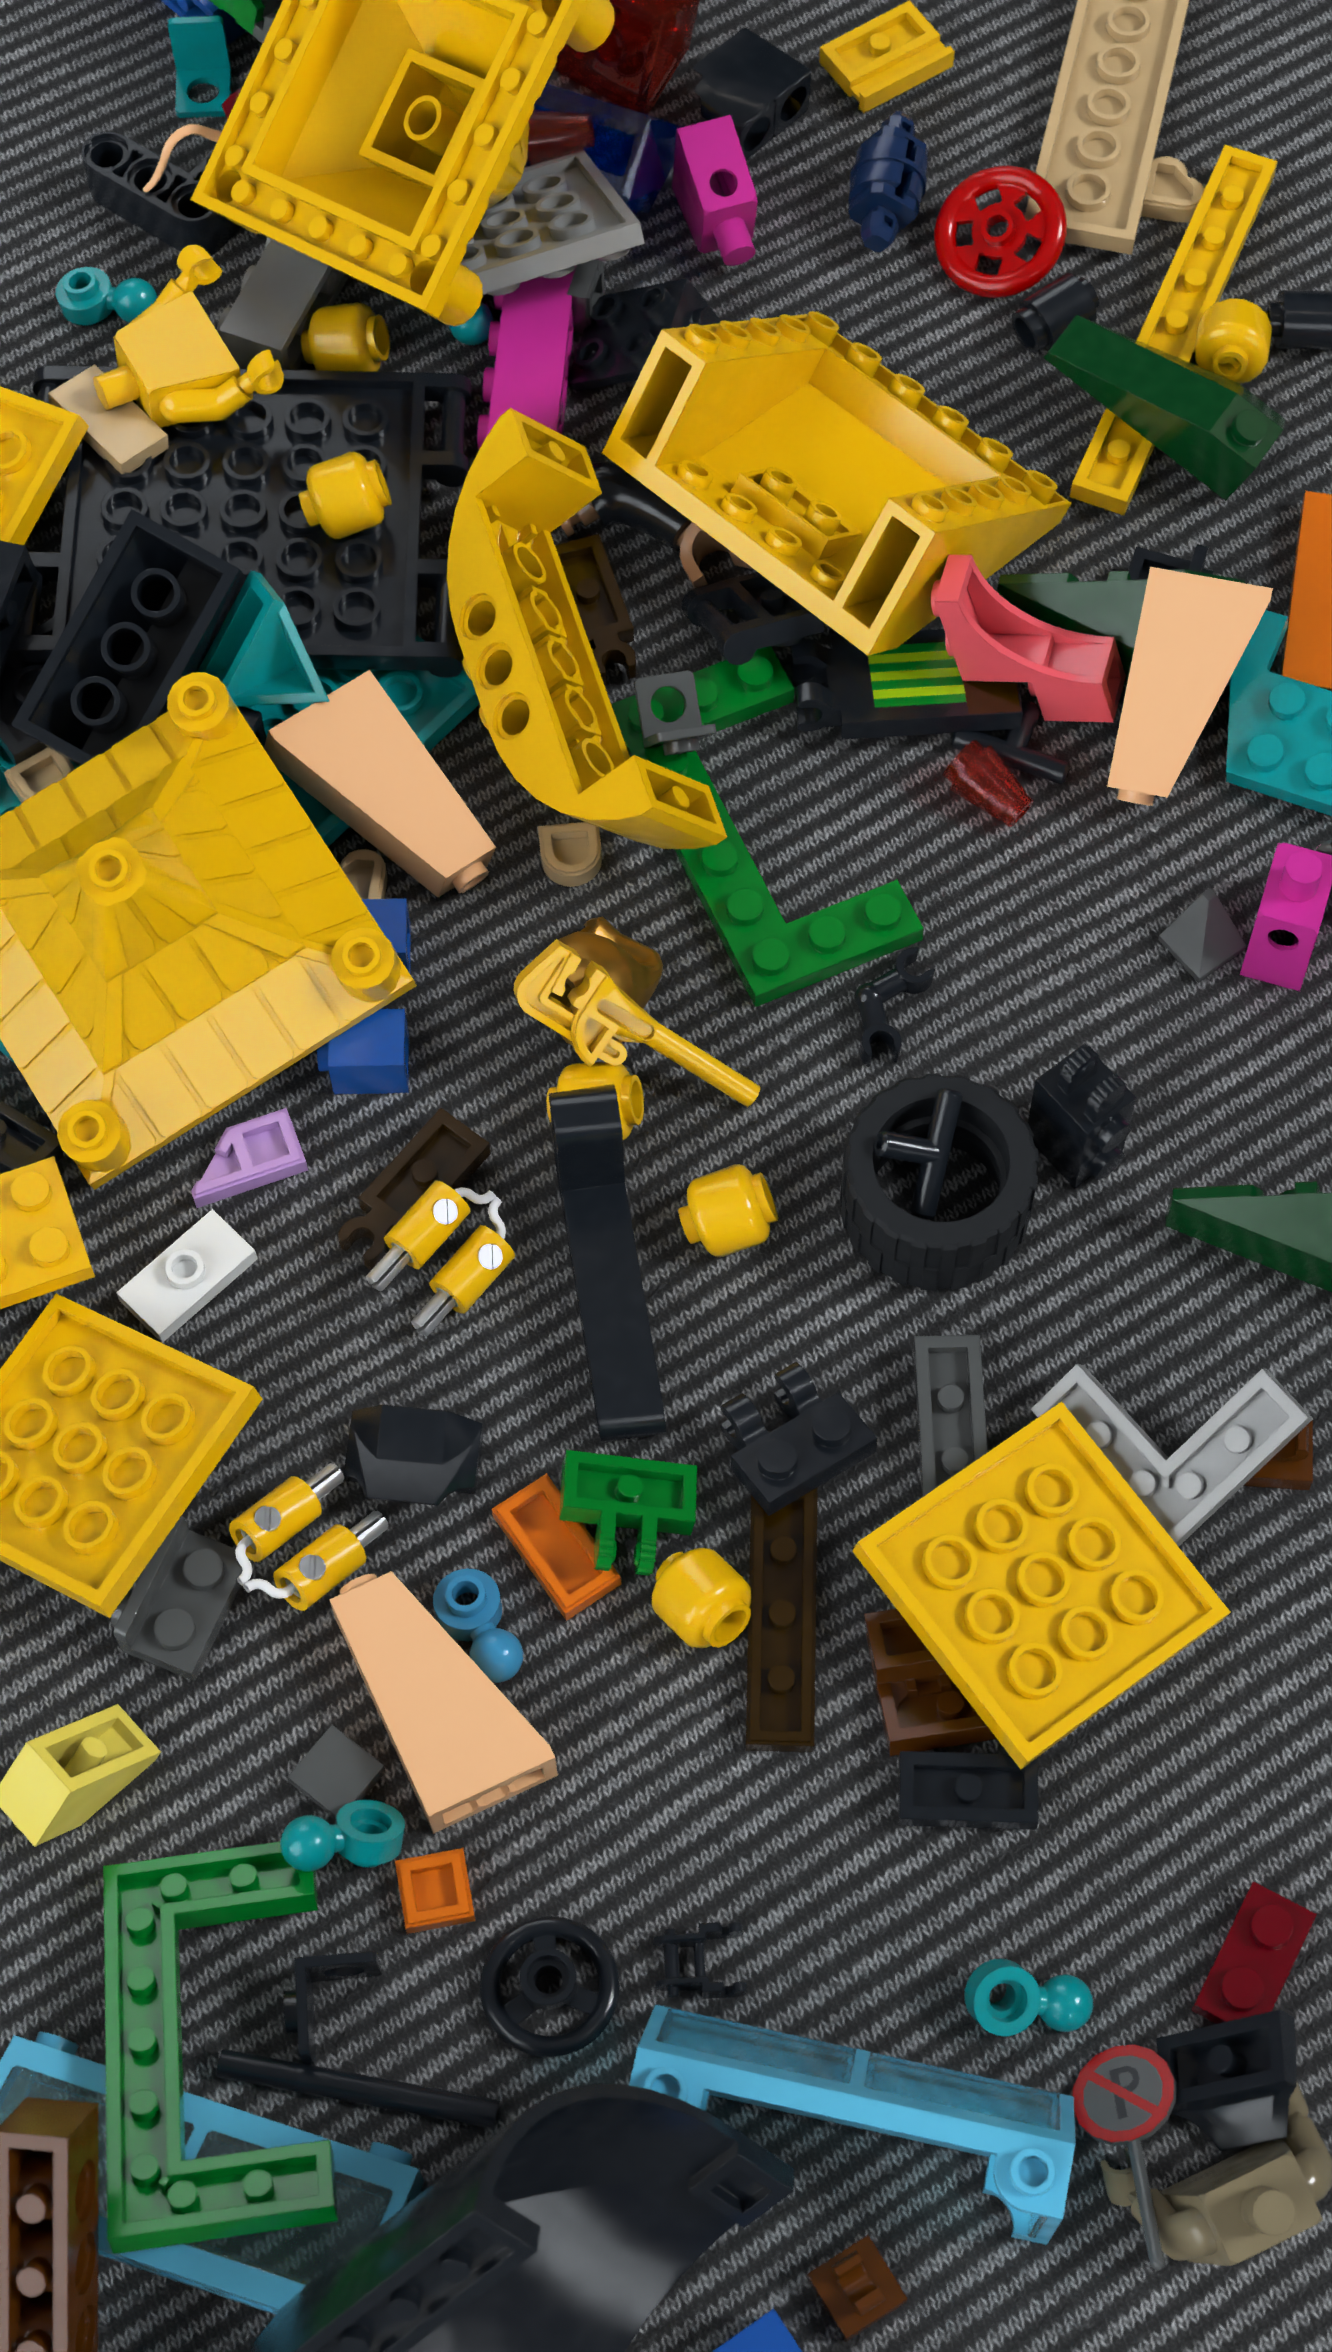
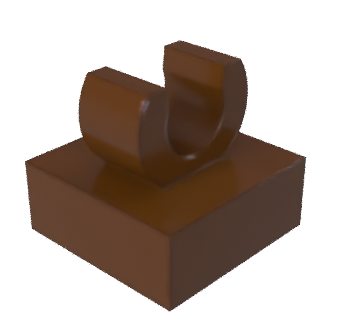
[1243,1420,1313,1490]
[806,2235,908,2342]

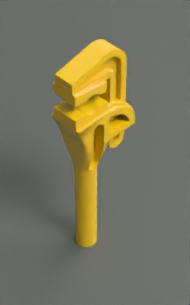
[514,939,760,1107]

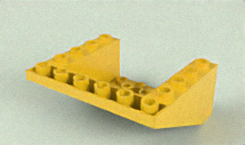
[602,311,1071,656]

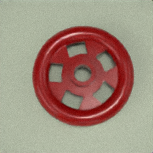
[934,166,1067,298]

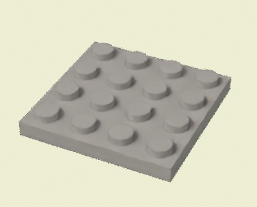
[424,150,645,313]

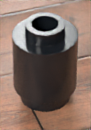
[1011,273,1099,353]
[1265,290,1332,349]

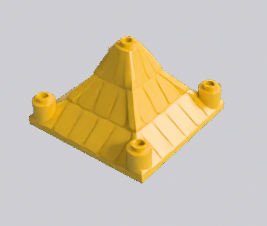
[190,0,615,326]
[0,672,417,1190]

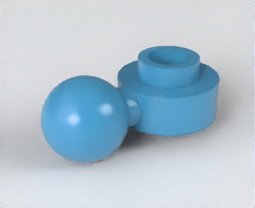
[433,1569,523,1683]

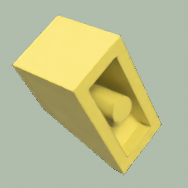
[0,1704,161,1847]

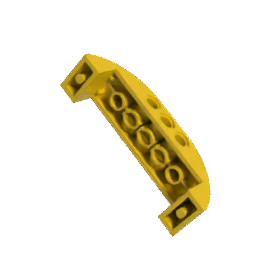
[447,408,727,849]

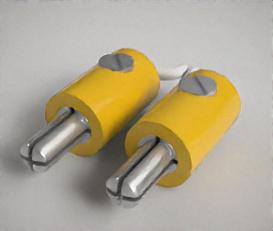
[366,1180,515,1336]
[229,1463,388,1611]

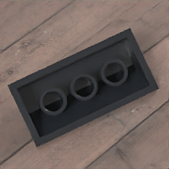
[11,509,246,766]

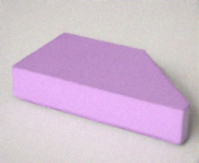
[191,1108,308,1208]

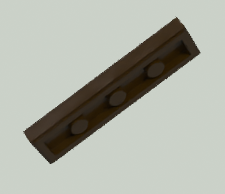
[746,1487,818,1752]

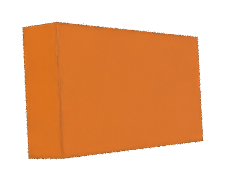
[492,1473,622,1621]

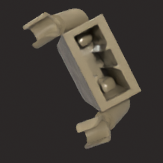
[1101,2079,1332,2266]

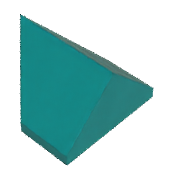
[197,570,330,707]

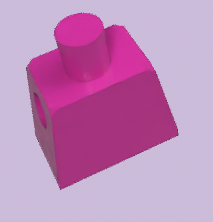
[672,115,758,266]
[1240,843,1332,991]

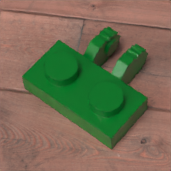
[559,1450,697,1576]

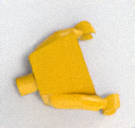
[93,245,284,428]

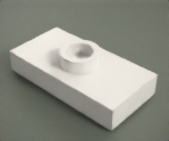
[116,1209,258,1343]

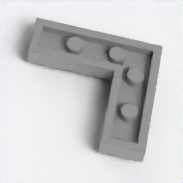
[1031,1364,1313,1547]

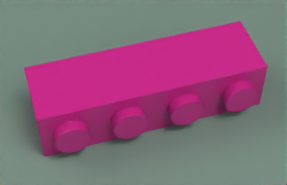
[477,265,577,449]

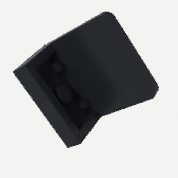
[568,278,721,391]

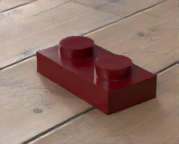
[1191,1881,1317,2024]

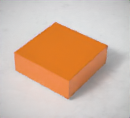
[395,1848,476,1934]

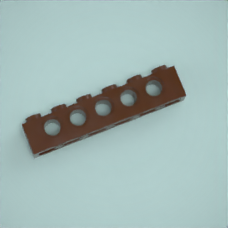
[0,2097,99,2352]

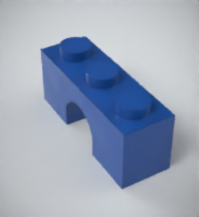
[317,898,411,1094]

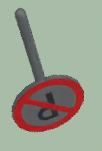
[1072,2044,1176,2270]

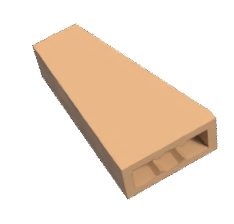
[1107,567,1273,806]
[264,670,496,897]
[329,1571,558,1834]

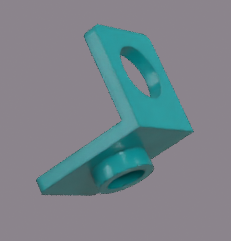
[168,16,231,118]

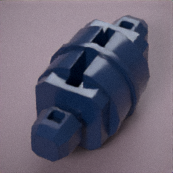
[848,111,928,252]

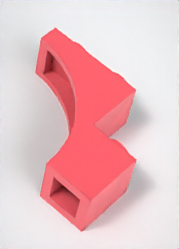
[931,555,1126,723]

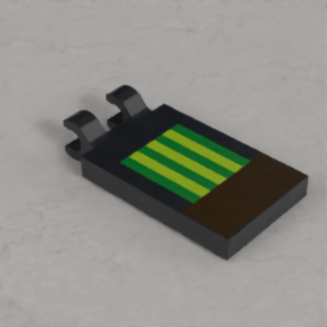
[791,629,1023,740]

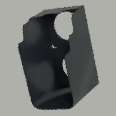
[693,27,812,161]

